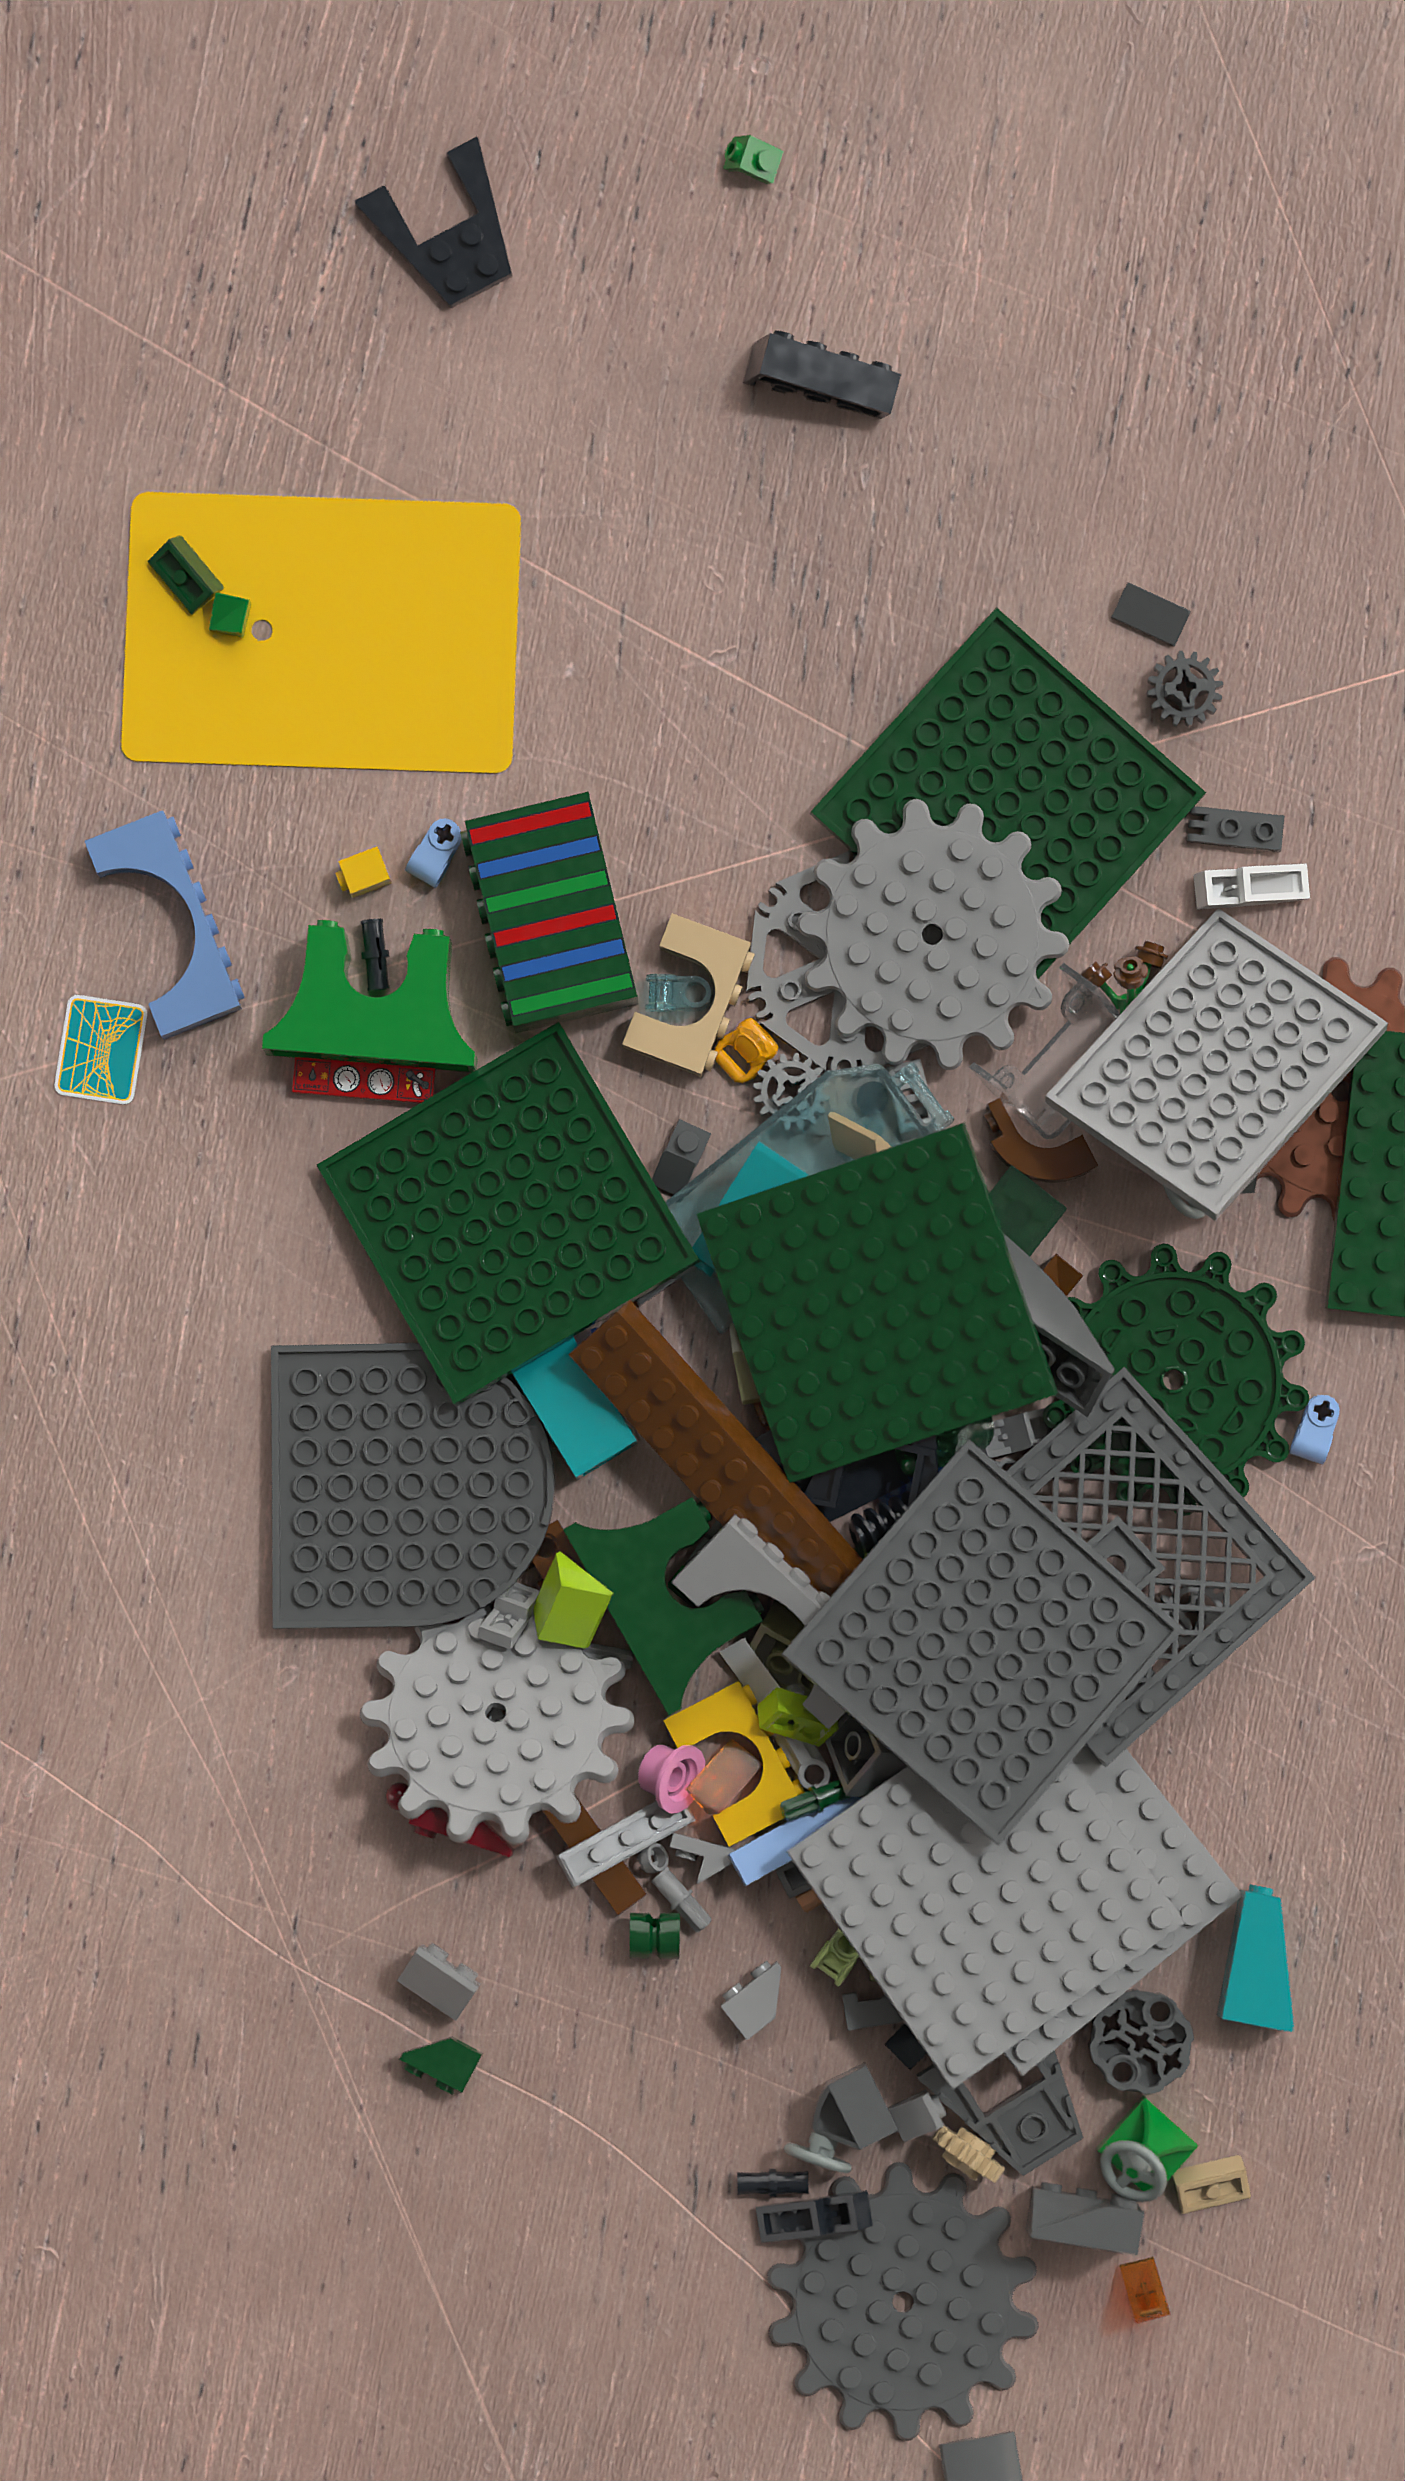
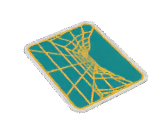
[54,995,147,1104]

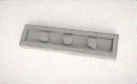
[556,1801,696,1888]

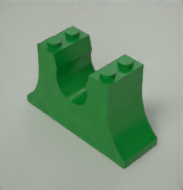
[262,920,478,1073]

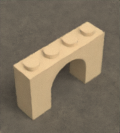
[622,913,755,1078]

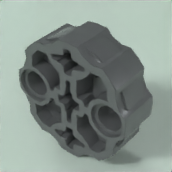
[1088,1988,1194,2095]

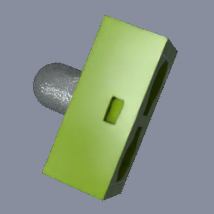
[757,1683,838,1747]

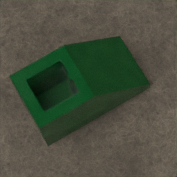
[399,2036,483,2095]

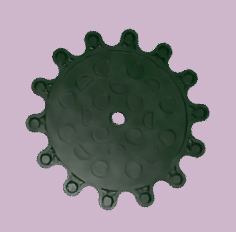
[1042,1243,1309,1516]

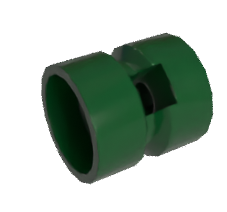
[629,1913,680,1959]

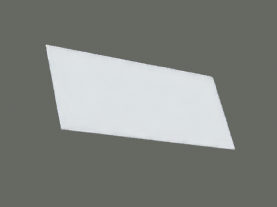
[719,1638,780,1705]

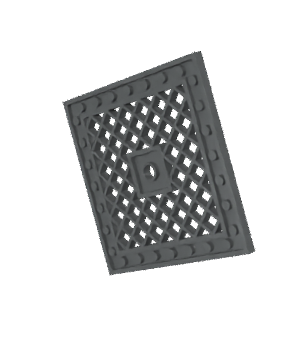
[1006,1367,1316,1767]

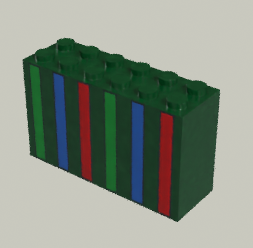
[460,792,638,1034]

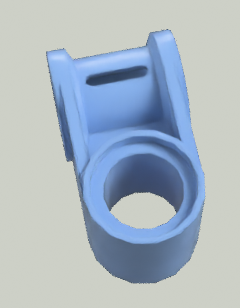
[405,818,462,888]
[1289,1395,1340,1465]

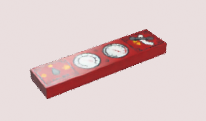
[292,1057,436,1103]

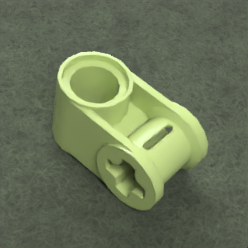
[810,1928,859,1987]

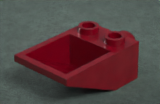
[386,1783,514,1858]

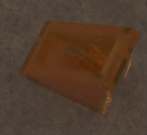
[1119,2256,1170,2324]

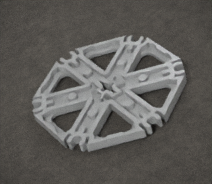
[746,850,943,1076]

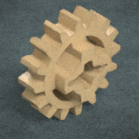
[932,2126,1005,2183]

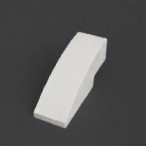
[1194,864,1310,909]

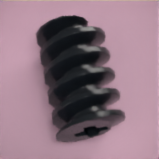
[848,1491,910,1558]

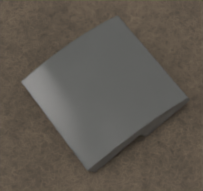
[939,2431,1023,2481]

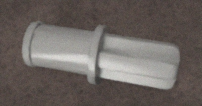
[651,1867,712,1932]

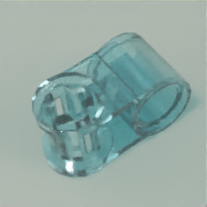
[645,974,713,1012]

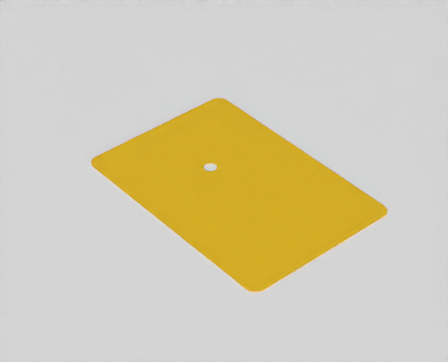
[121,492,521,773]

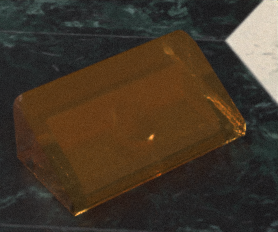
[685,1739,763,1815]

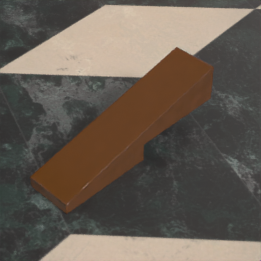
[542,1793,647,1915]

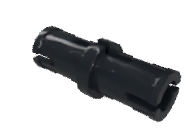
[361,918,390,991]
[737,2169,809,2197]

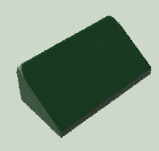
[147,536,224,614]

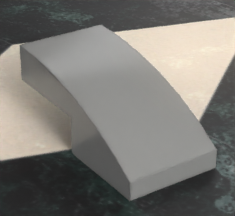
[478,1582,539,1649]

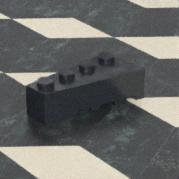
[743,330,901,419]

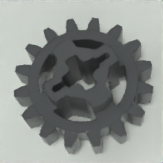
[1147,650,1223,728]

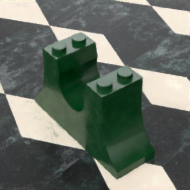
[563,1497,765,1716]

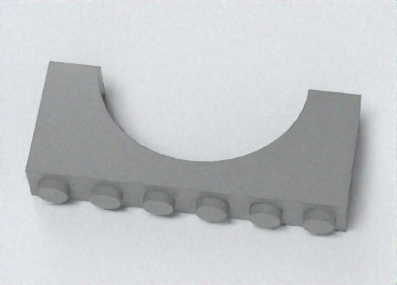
[672,1515,845,1729]

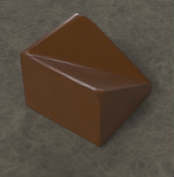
[1043,1254,1083,1297]

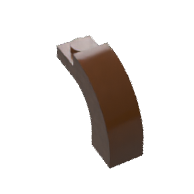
[984,1098,1099,1183]

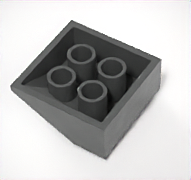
[1026,2182,1145,2255]

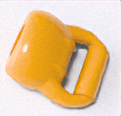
[714,1018,779,1083]

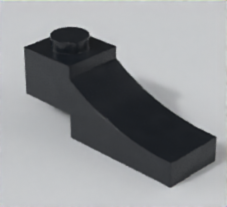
[756,2190,873,2243]

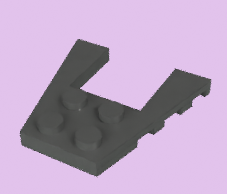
[916,2050,1083,2176]

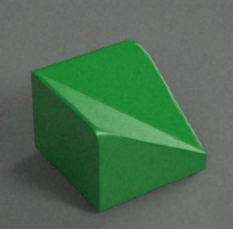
[209,592,251,638]

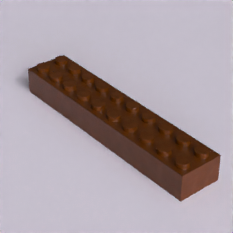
[569,1300,863,1597]

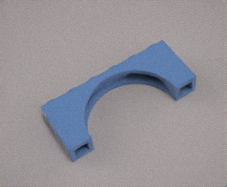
[84,810,245,1040]

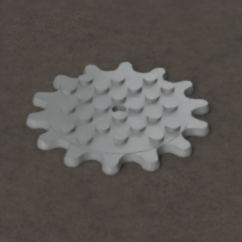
[797,799,1069,1070]
[360,1603,634,1844]

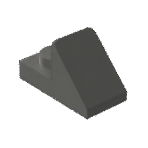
[652,1119,711,1198]

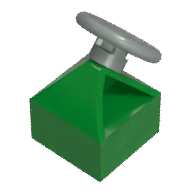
[1096,2095,1199,2202]

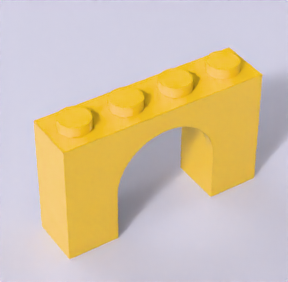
[663,1681,805,1847]

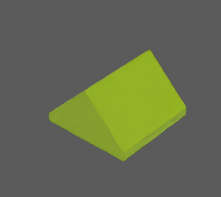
[533,1551,613,1649]

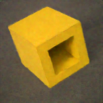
[335,846,392,898]

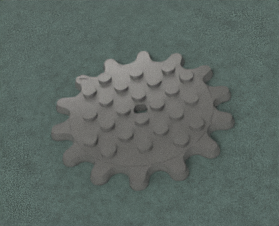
[767,2162,1038,2441]

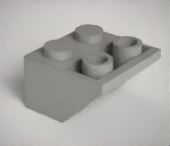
[397,1943,481,2021]

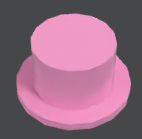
[638,1745,705,1813]

